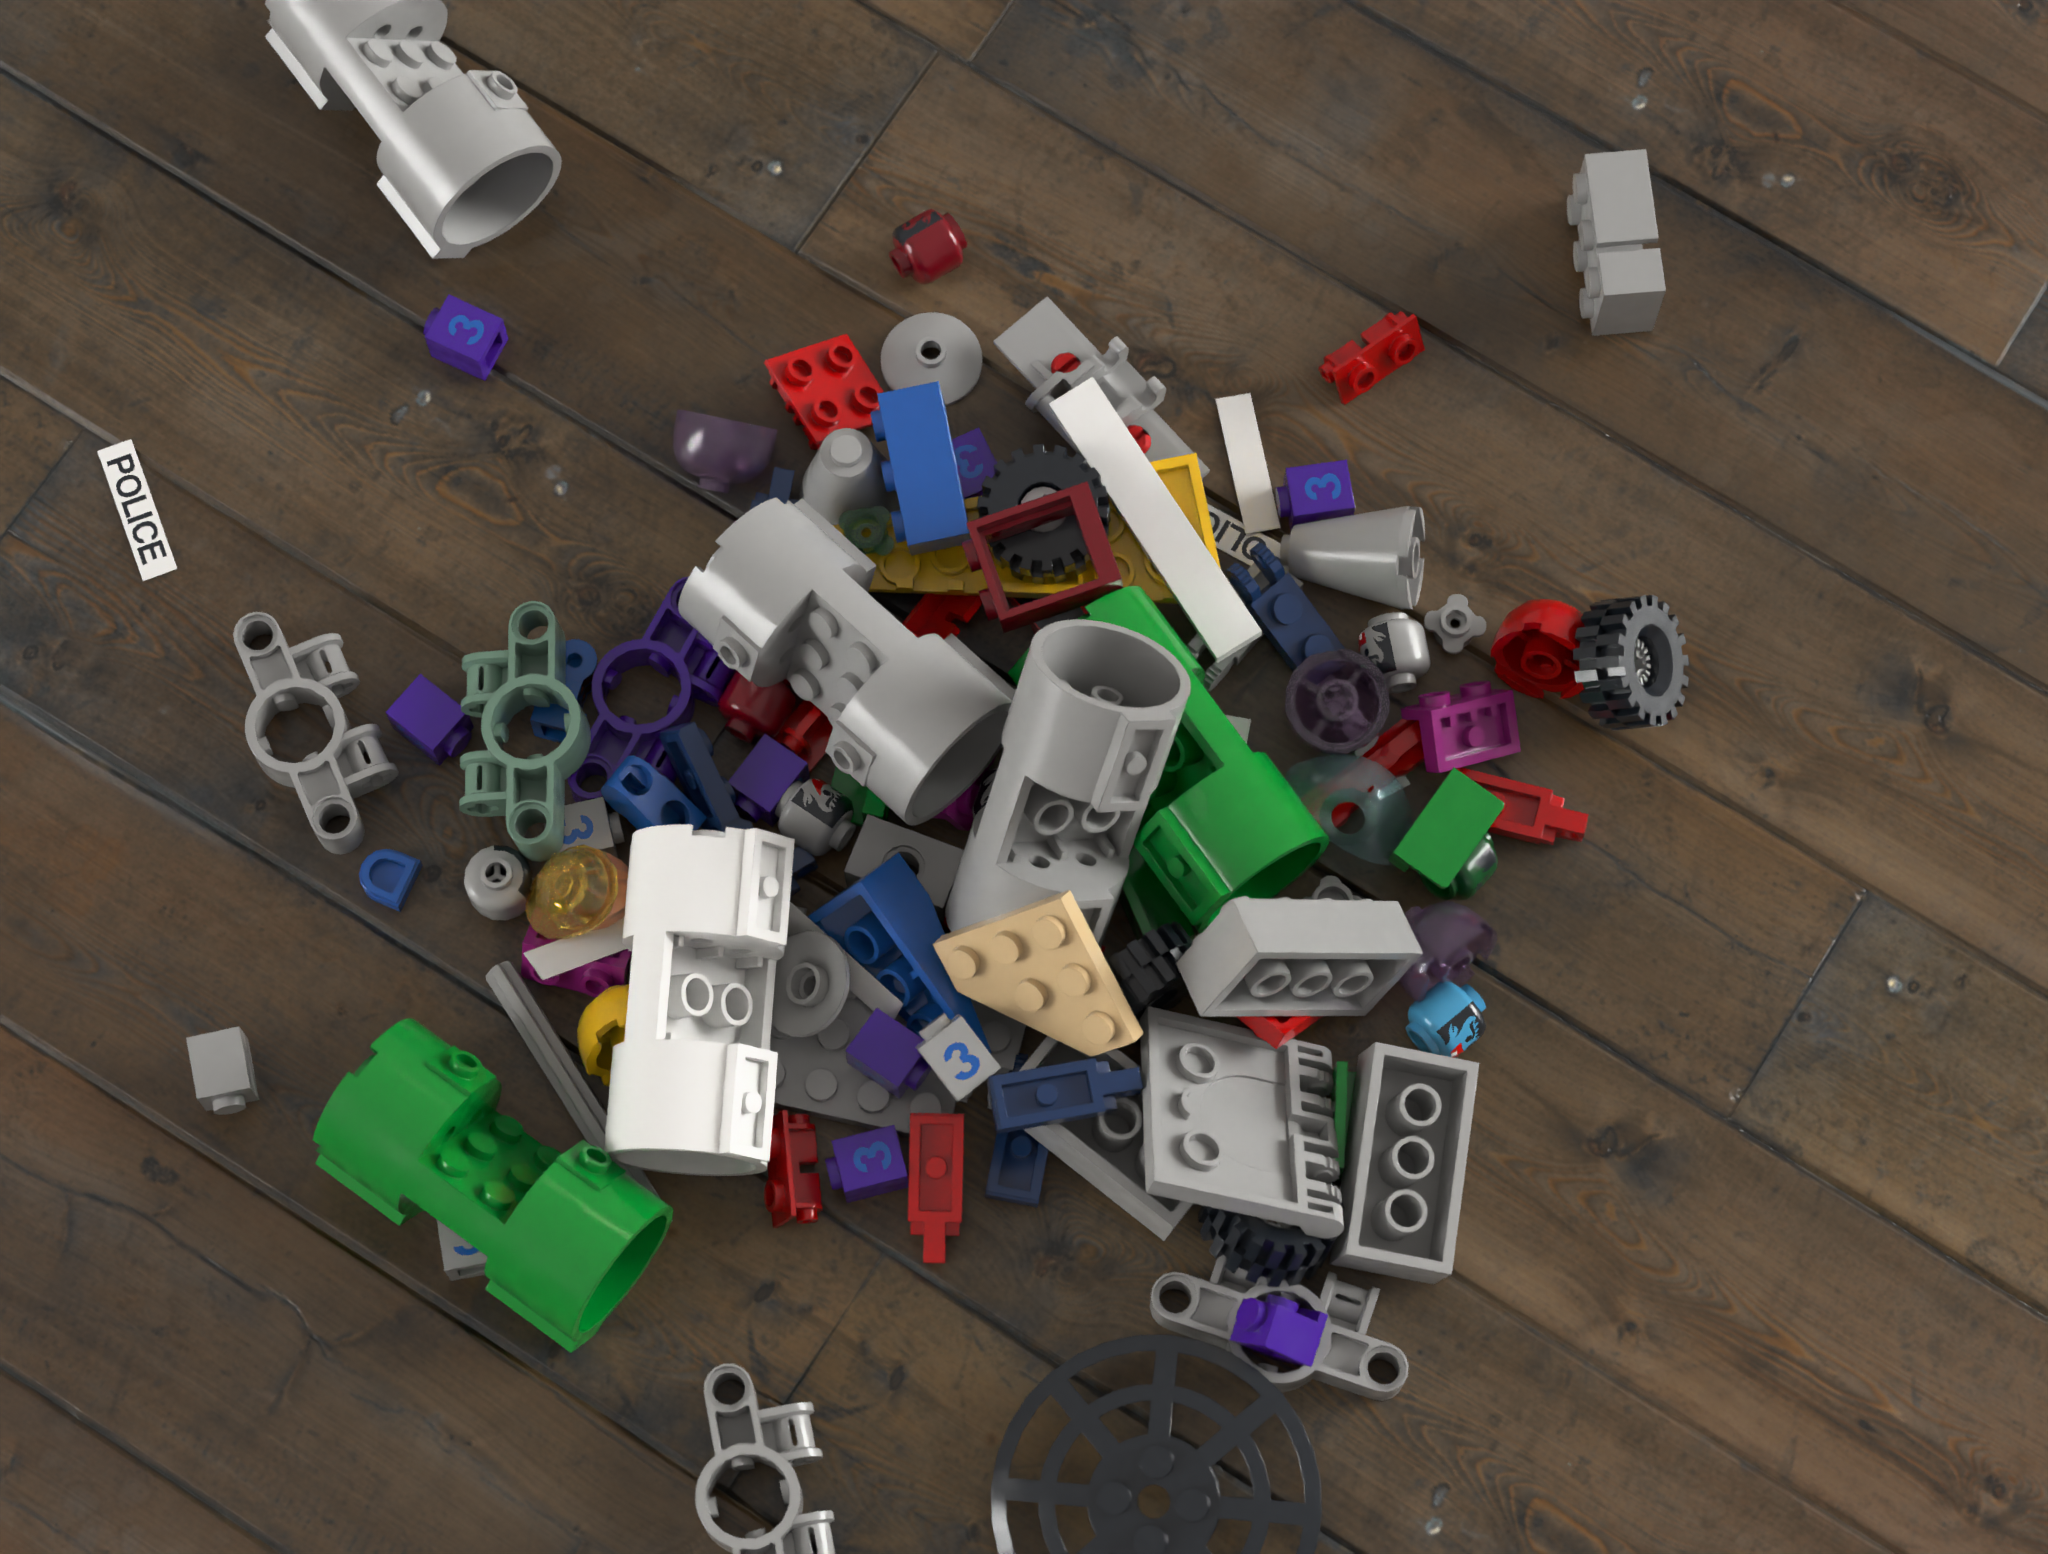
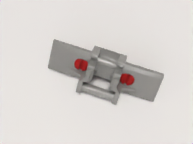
[993,296,1210,478]

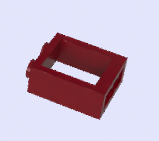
[961,482,1123,633]

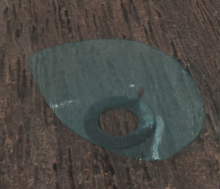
[1285,754,1412,865]

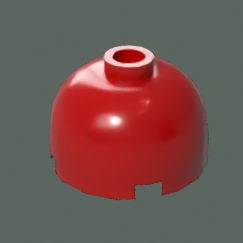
[1491,599,1585,699]

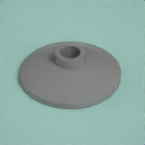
[881,312,982,407]
[772,931,850,1037]

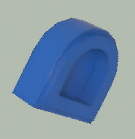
[359,849,423,912]

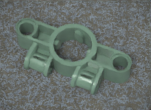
[459,601,591,862]

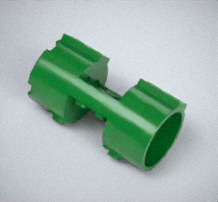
[1008,586,1330,933]
[313,1018,674,1353]

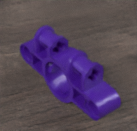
[568,576,736,810]

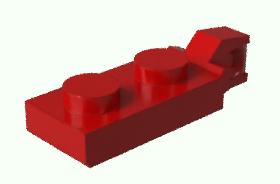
[1448,767,1589,845]
[908,1113,965,1264]

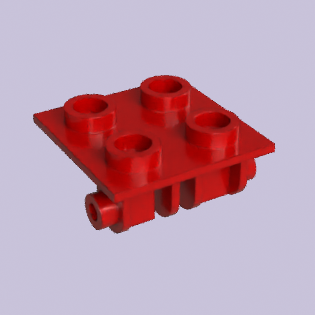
[764,333,884,450]

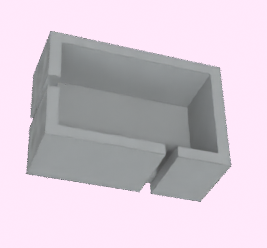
[1567,149,1666,336]

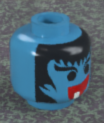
[1405,981,1486,1058]

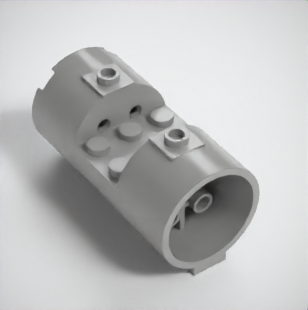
[265,0,562,259]
[678,497,1015,826]
[945,619,1191,949]

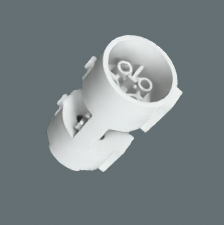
[604,824,795,1176]

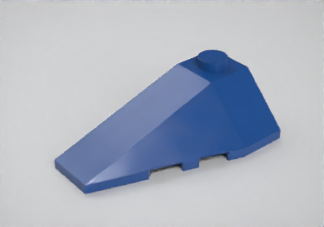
[807,852,992,1054]

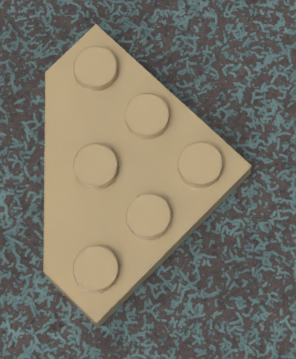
[932,890,1143,1057]

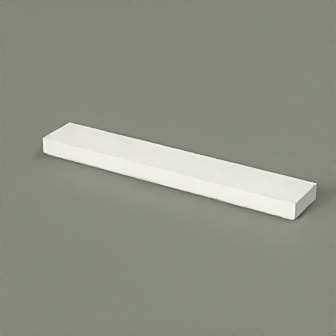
[1049,377,1262,663]

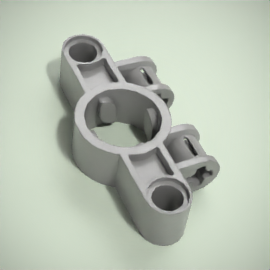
[233,612,399,855]
[1150,1255,1409,1401]
[695,1364,835,1554]

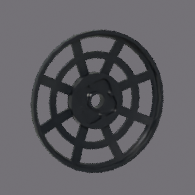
[991,1335,1322,1554]

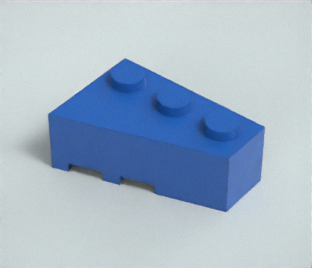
[871,381,971,556]

